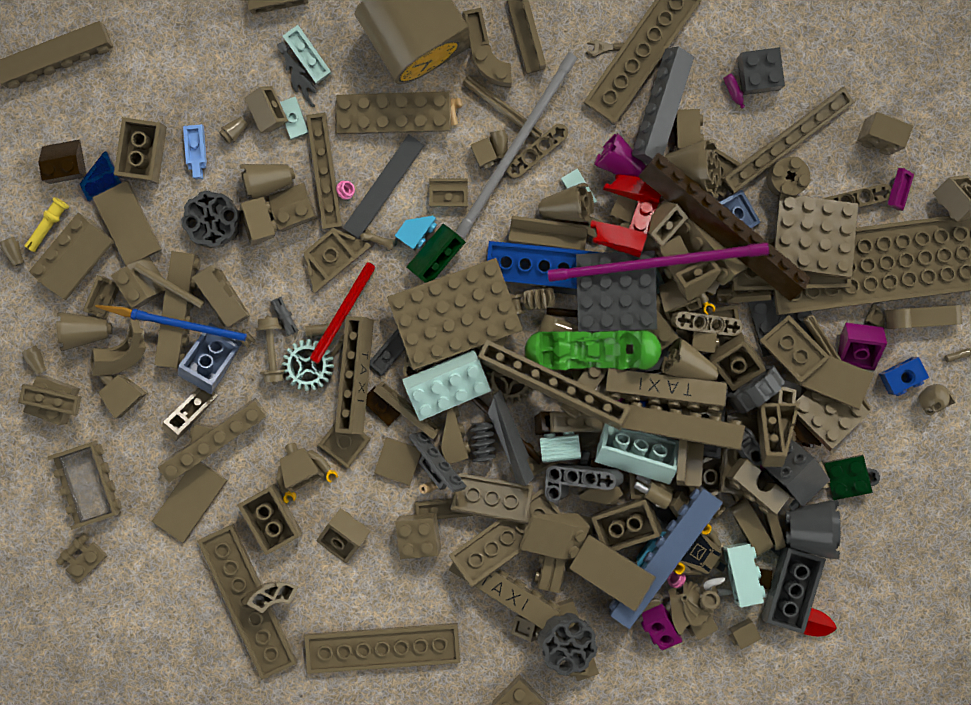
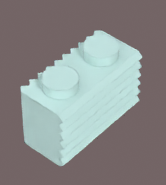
[540,432,581,463]

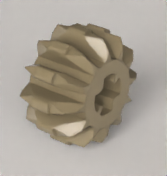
[523,288,556,310]

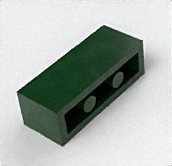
[406,223,466,283]

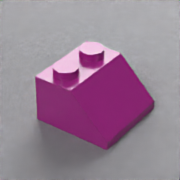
[838,323,887,370]

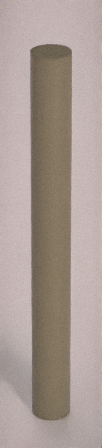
[134,263,205,309]

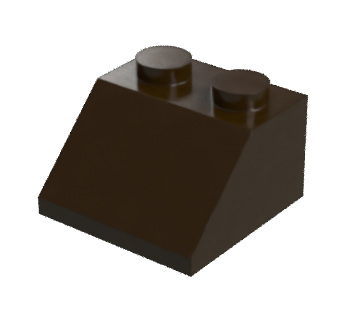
[38,139,87,184]

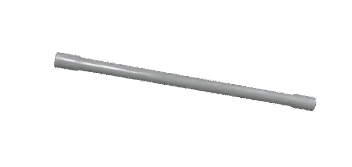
[455,52,578,239]

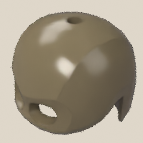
[919,384,956,415]

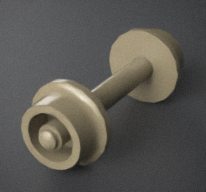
[256,315,286,385]

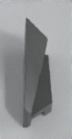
[488,390,534,486]

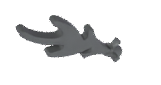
[277,42,317,107]

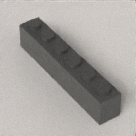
[632,46,694,164]

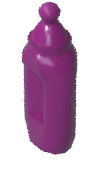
[723,73,745,109]

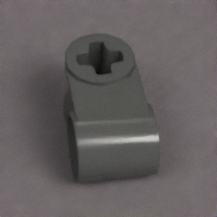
[736,428,762,465]

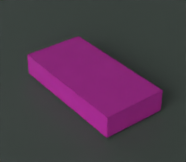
[887,168,914,211]

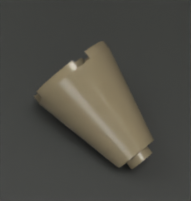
[240,164,295,201]
[538,183,594,222]
[56,312,112,351]
[661,338,719,382]

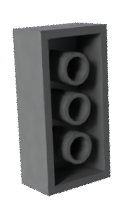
[761,545,826,634]

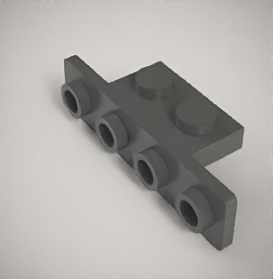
[409,432,466,492]

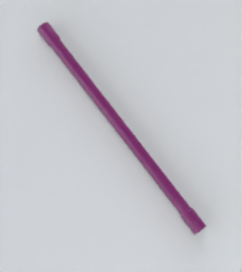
[548,243,769,282]

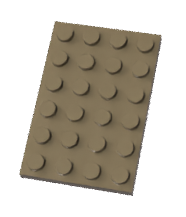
[387,258,523,370]

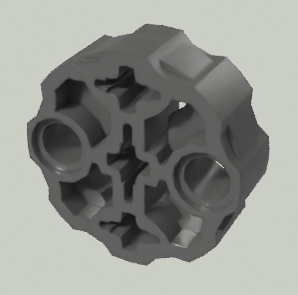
[181,191,241,248]
[726,365,785,414]
[537,613,598,675]

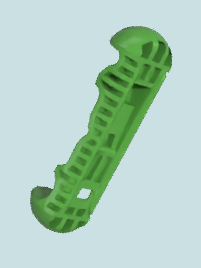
[524,330,661,370]

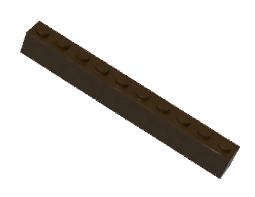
[638,152,810,301]

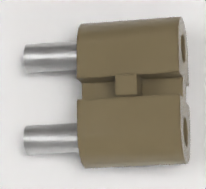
[634,475,673,509]

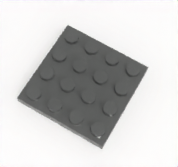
[576,251,657,332]

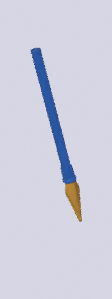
[95,305,247,341]

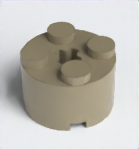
[766,157,811,196]

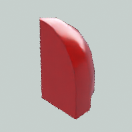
[804,608,837,637]

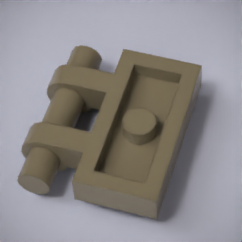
[56,533,108,583]

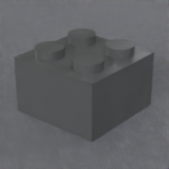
[737,47,785,95]

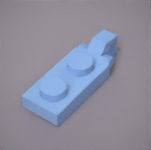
[183,124,207,179]

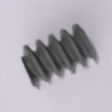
[470,422,496,462]

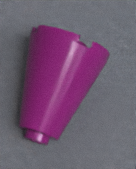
[594,133,646,177]

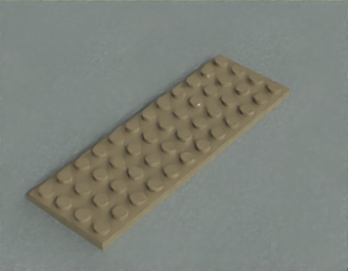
[766,216,971,316]

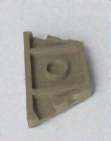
[304,228,372,293]

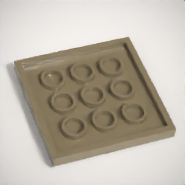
[774,194,858,279]

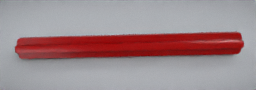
[310,262,375,363]

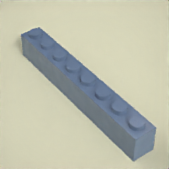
[609,486,723,630]

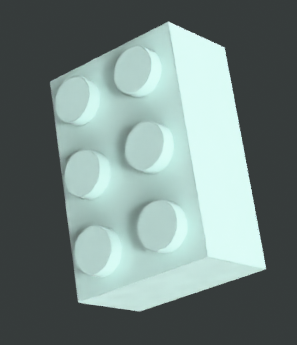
[722,542,766,608]

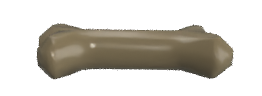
[360,230,397,250]

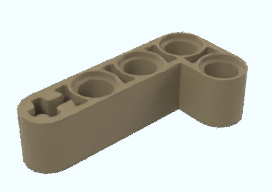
[885,305,962,329]

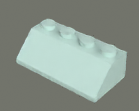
[595,423,679,485]

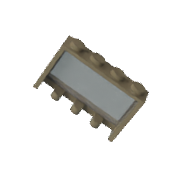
[48,441,122,530]

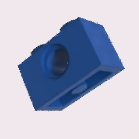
[879,357,929,396]

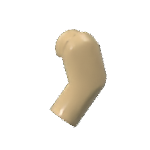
[451,98,462,126]
[419,481,438,494]

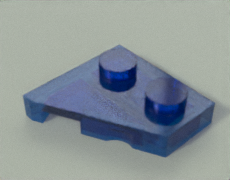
[79,151,122,202]

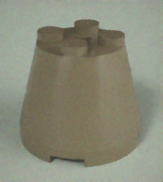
[665,139,721,198]

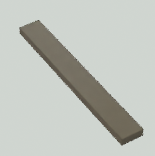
[721,87,855,194]

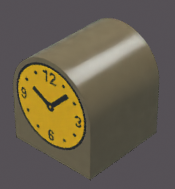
[354,0,470,84]

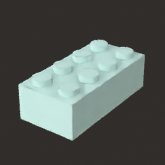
[402,349,491,421]

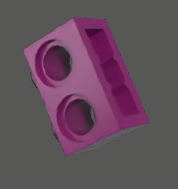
[641,603,682,651]

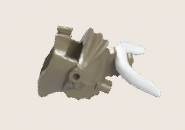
[668,577,733,635]

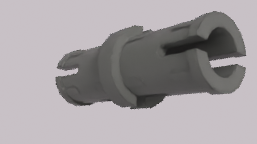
[270,297,299,336]

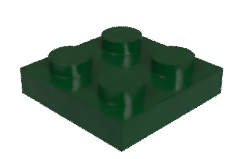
[824,454,873,500]

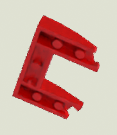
[590,174,661,257]

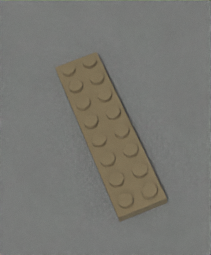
[583,0,702,125]
[197,524,297,680]
[305,623,460,674]

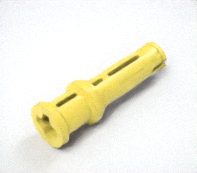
[24,197,69,252]

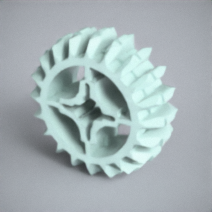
[282,339,334,391]

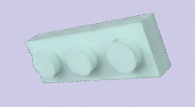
[283,25,332,84]

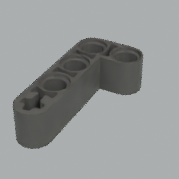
[545,463,623,502]

